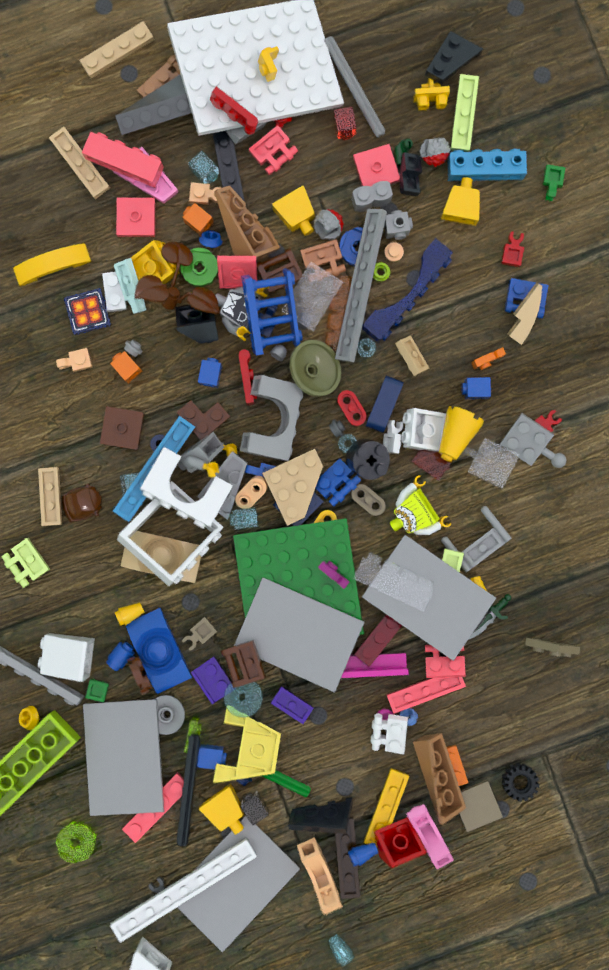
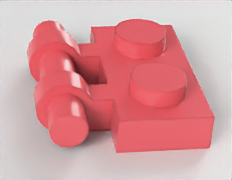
[249,125,298,175]
[425,645,466,678]

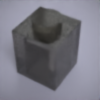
[240,791,270,826]

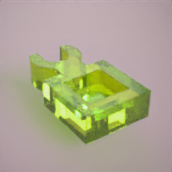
[184,717,202,753]

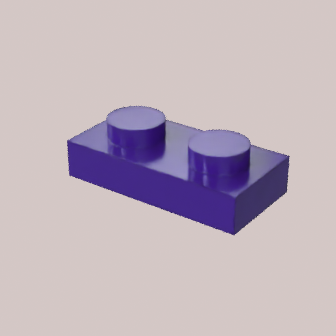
[271,686,314,724]

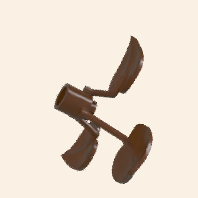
[134,241,220,314]

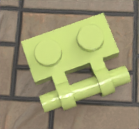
[1,538,50,588]

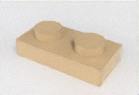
[395,336,429,376]

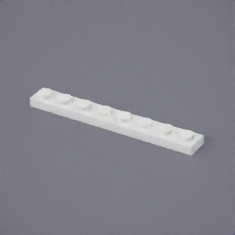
[110,838,257,943]

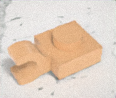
[56,348,92,372]

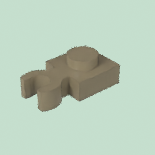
[182,617,217,651]

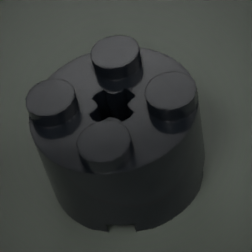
[346,439,390,480]

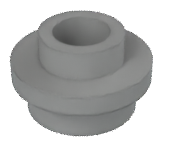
[124,340,143,357]

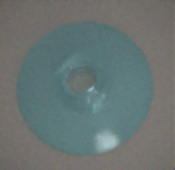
[224,678,263,717]

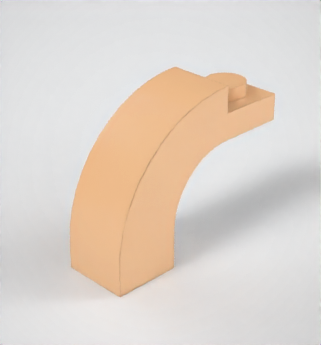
[297,837,342,915]

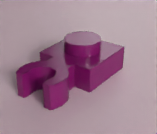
[318,560,350,588]

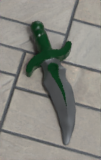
[468,594,512,640]

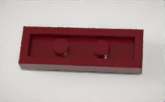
[354,614,402,667]

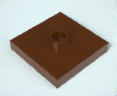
[100,406,145,450]

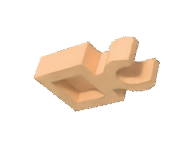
[189,182,220,205]

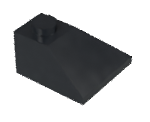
[175,305,219,343]

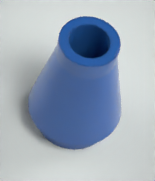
[348,842,378,867]

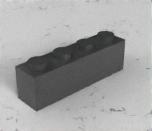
[115,74,192,135]

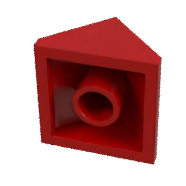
[374,817,427,869]

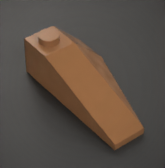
[214,185,280,262]

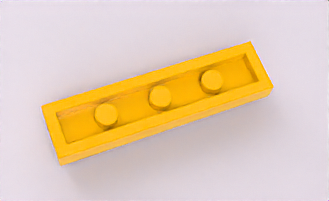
[364,768,409,847]

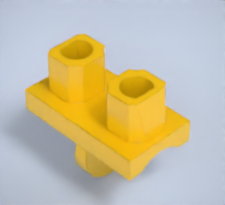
[413,78,450,110]

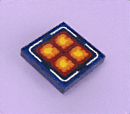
[64,288,111,335]

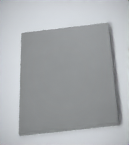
[362,535,496,661]
[234,577,364,692]
[83,699,164,816]
[177,815,300,952]

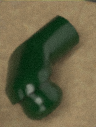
[394,138,413,167]

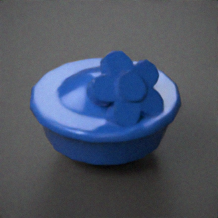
[199,230,223,248]

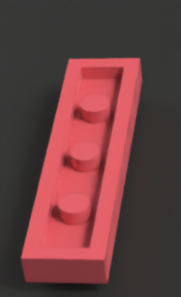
[386,677,466,714]
[122,772,184,843]

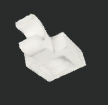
[383,420,403,454]

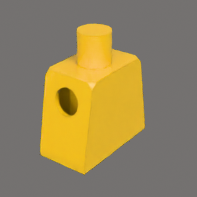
[441,177,480,226]
[272,186,315,236]
[199,783,244,835]

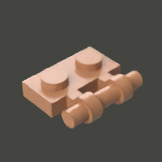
[300,239,346,282]

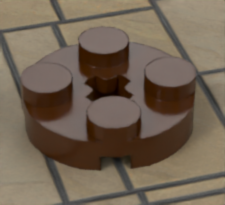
[127,656,152,695]

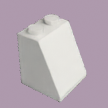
[38,633,95,682]
[130,937,172,970]

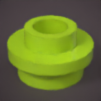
[373,262,390,282]

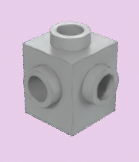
[384,210,413,240]

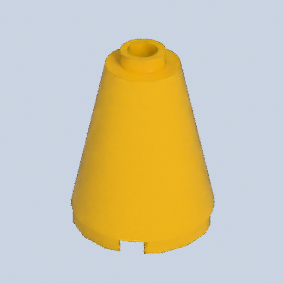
[439,406,484,462]

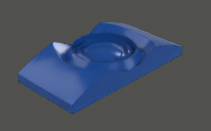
[126,607,192,694]

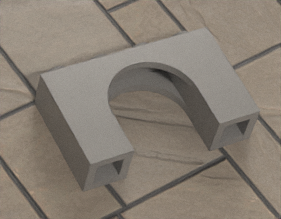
[240,375,303,461]

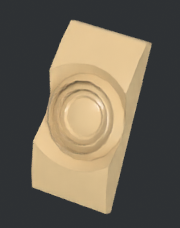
[120,531,201,583]

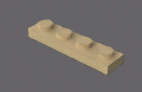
[80,21,154,79]
[49,127,110,199]

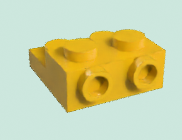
[131,240,179,284]

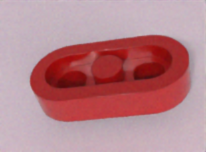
[337,390,366,426]

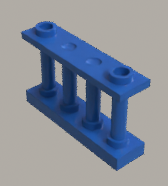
[241,268,303,356]

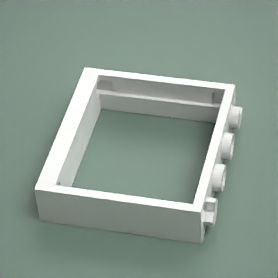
[117,481,223,587]

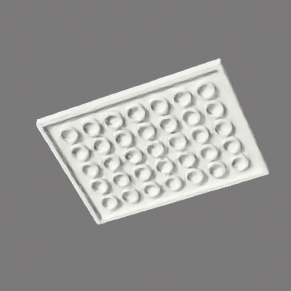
[167,0,344,136]

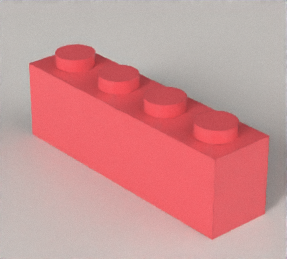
[82,132,164,188]

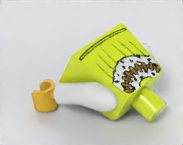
[390,475,451,535]

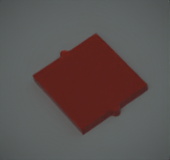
[411,450,453,481]

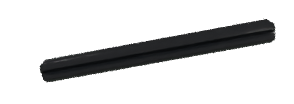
[177,733,201,846]

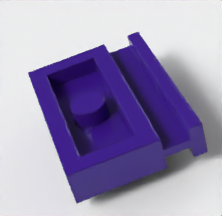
[191,656,235,704]

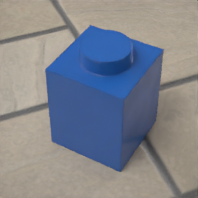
[198,358,222,388]
[461,377,491,399]
[197,744,227,769]

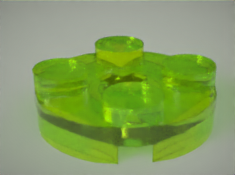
[56,821,96,863]

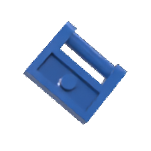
[505,278,548,318]

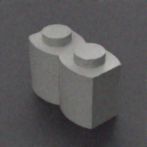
[351,181,393,212]

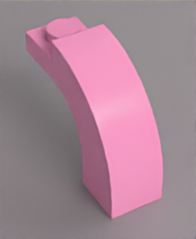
[407,804,454,869]

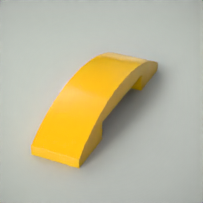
[13,243,91,286]

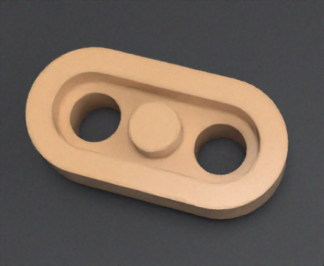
[235,476,268,509]

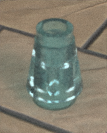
[328,934,354,967]

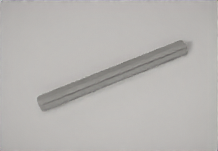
[324,36,385,137]

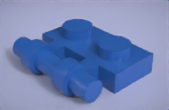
[315,458,361,507]

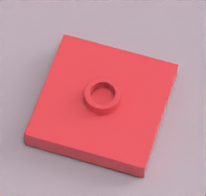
[353,144,400,187]
[116,198,155,237]
[217,256,257,288]

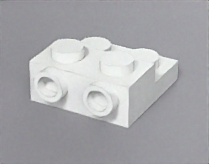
[401,408,446,452]

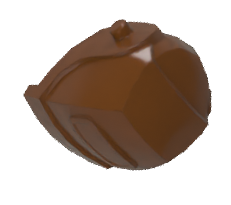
[62,483,102,522]

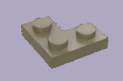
[525,638,580,657]

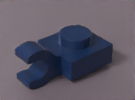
[258,305,278,337]

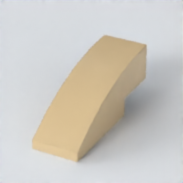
[507,283,542,345]

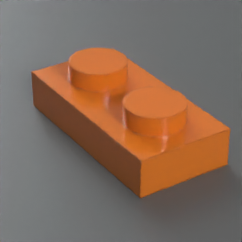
[446,745,468,786]

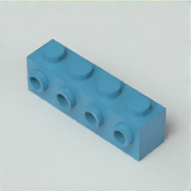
[447,149,527,181]

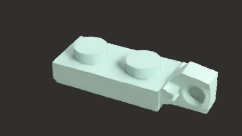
[114,258,146,314]

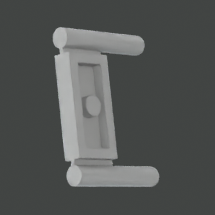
[441,506,512,573]

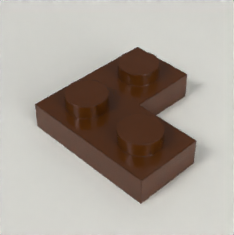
[177,400,230,440]

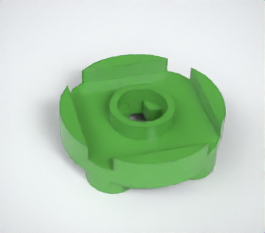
[180,248,218,287]

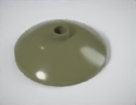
[290,340,341,397]

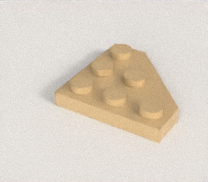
[263,449,323,526]

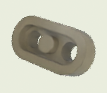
[351,484,385,516]

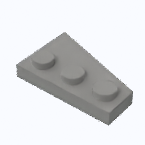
[197,451,248,520]

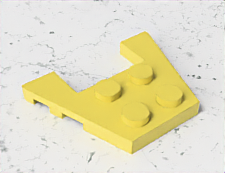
[213,705,281,783]

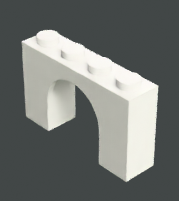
[140,447,232,529]

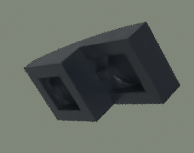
[400,152,422,197]

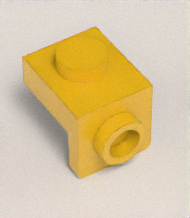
[258,46,279,82]

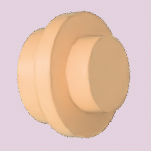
[385,242,404,262]

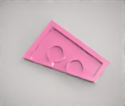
[113,147,178,204]

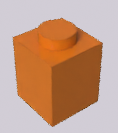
[183,203,214,236]
[110,351,142,383]

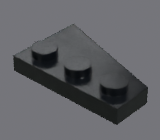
[424,31,483,84]
[288,797,353,834]

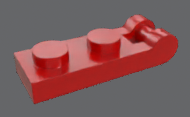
[210,86,258,135]
[239,349,257,405]

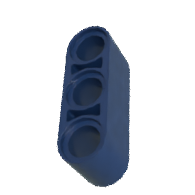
[366,375,404,433]

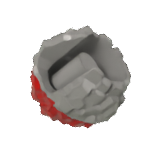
[419,137,451,167]
[313,209,344,240]

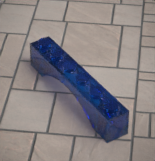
[362,238,453,343]

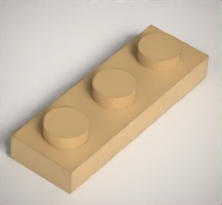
[38,467,62,526]

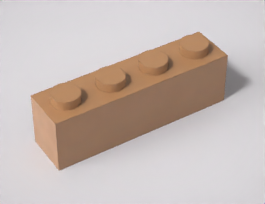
[413,733,466,824]

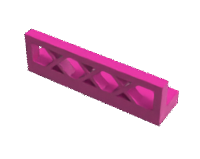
[341,653,409,678]

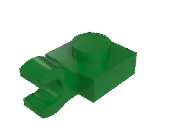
[543,164,565,201]

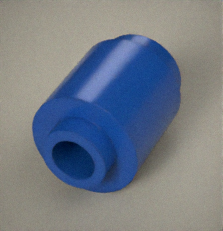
[106,642,134,671]

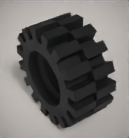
[502,763,539,802]

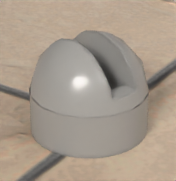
[270,345,287,361]

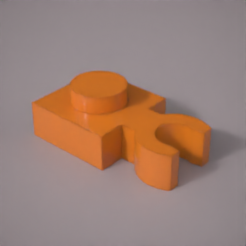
[471,347,506,370]

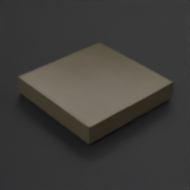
[459,780,503,832]

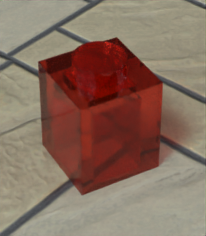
[333,107,357,140]

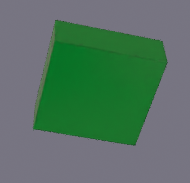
[85,678,110,703]

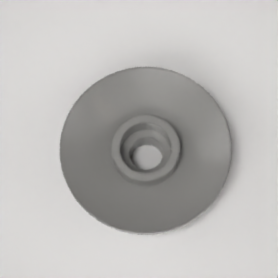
[155,695,185,735]

